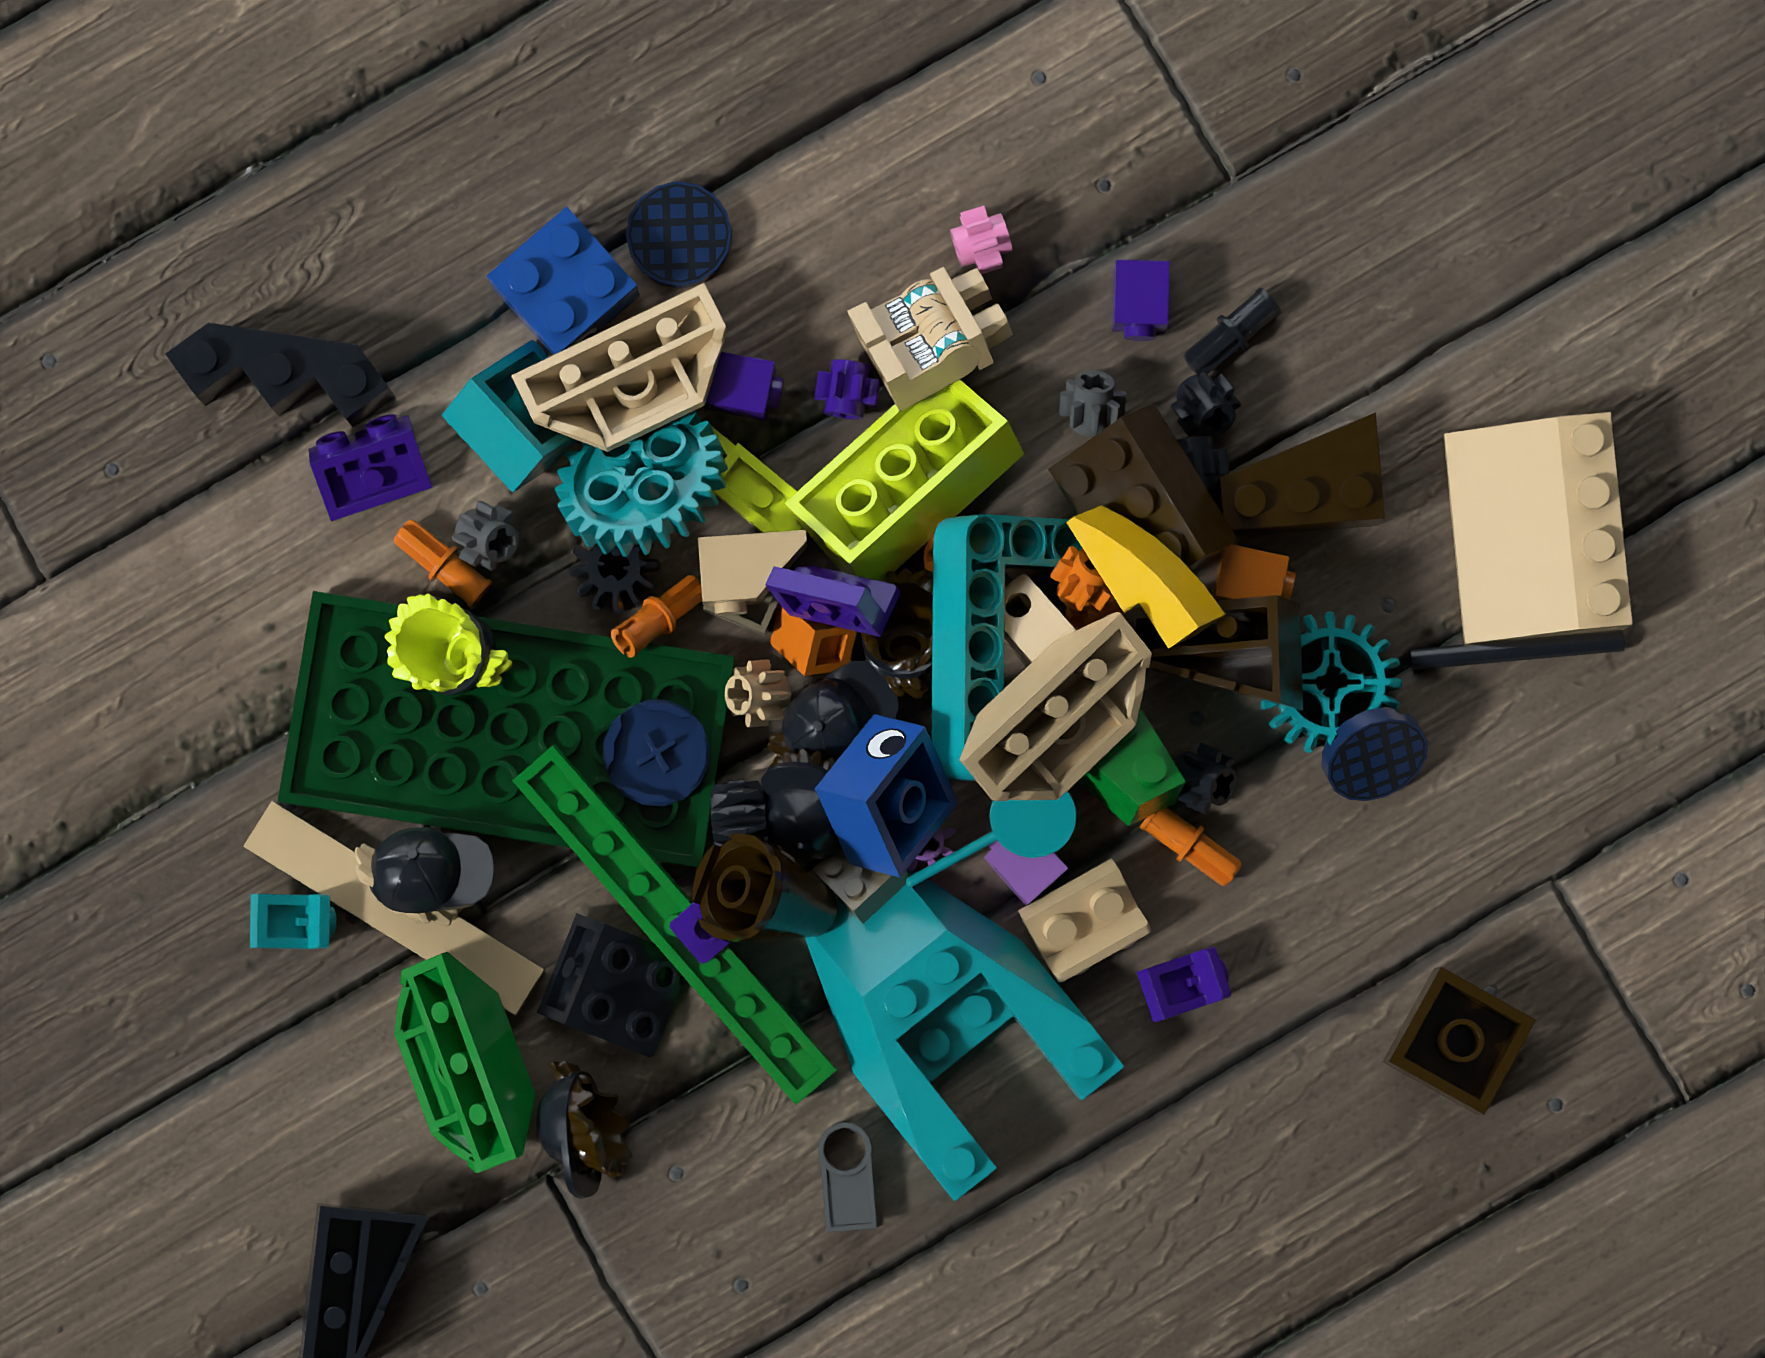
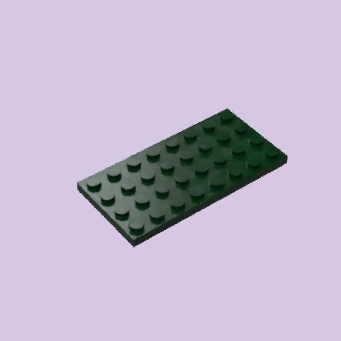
[277,591,735,868]

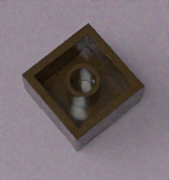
[1382,967,1536,1115]

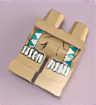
[847,267,1013,412]

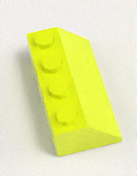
[784,379,1024,581]

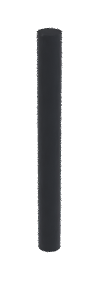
[1409,630,1625,670]

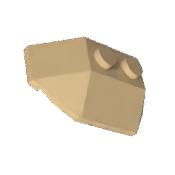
[511,283,728,452]
[959,612,1152,801]

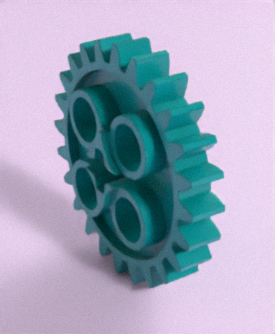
[555,411,728,557]

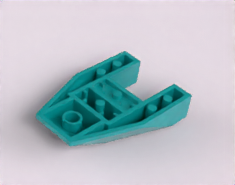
[805,868,1124,1202]

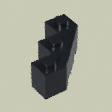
[165,322,395,428]

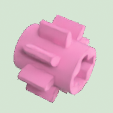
[950,205,1013,274]

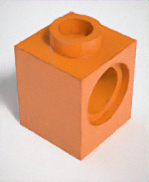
[1213,544,1296,601]

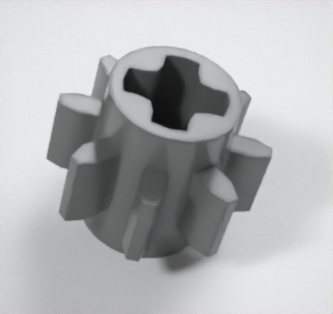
[1059,370,1126,437]
[452,501,521,571]

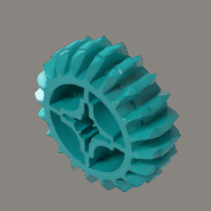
[1260,611,1403,754]

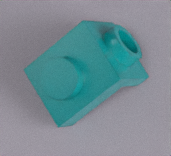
[250,894,336,950]

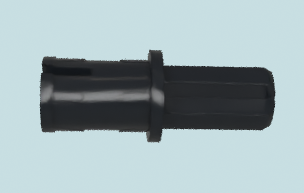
[1184,287,1282,375]

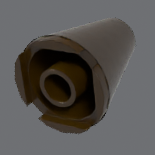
[692,833,837,942]

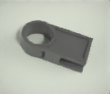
[818,1122,877,1232]

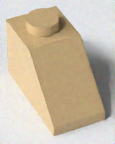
[698,530,807,616]

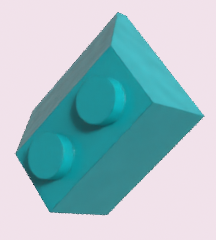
[441,339,578,493]

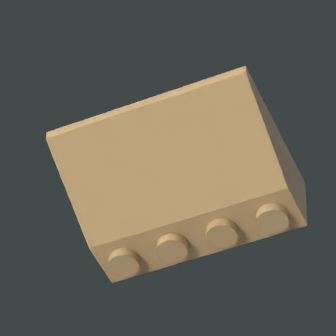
[1443,412,1632,644]

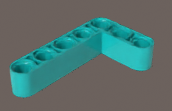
[932,514,1082,781]

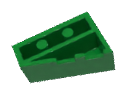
[1078,707,1186,826]

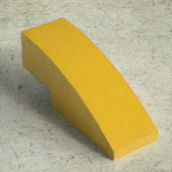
[1066,505,1226,649]

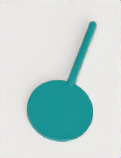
[906,791,1076,887]

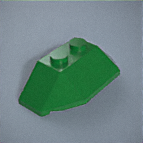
[394,952,535,1174]

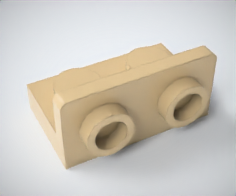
[1018,858,1152,982]

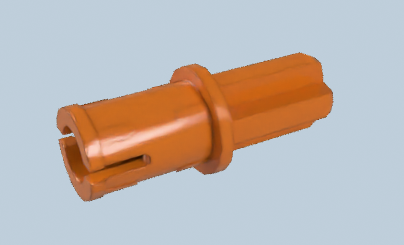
[393,519,493,608]
[611,575,702,658]
[1139,807,1242,886]

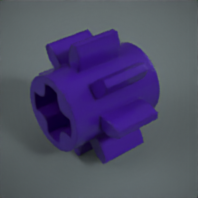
[815,359,880,420]

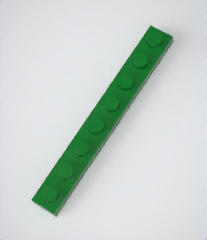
[512,744,837,1105]

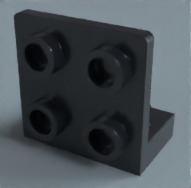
[537,913,685,1057]

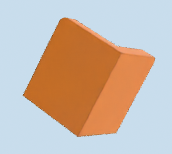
[771,603,857,676]

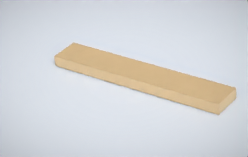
[243,801,545,1015]

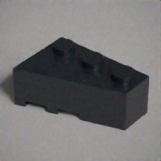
[299,1203,429,1358]

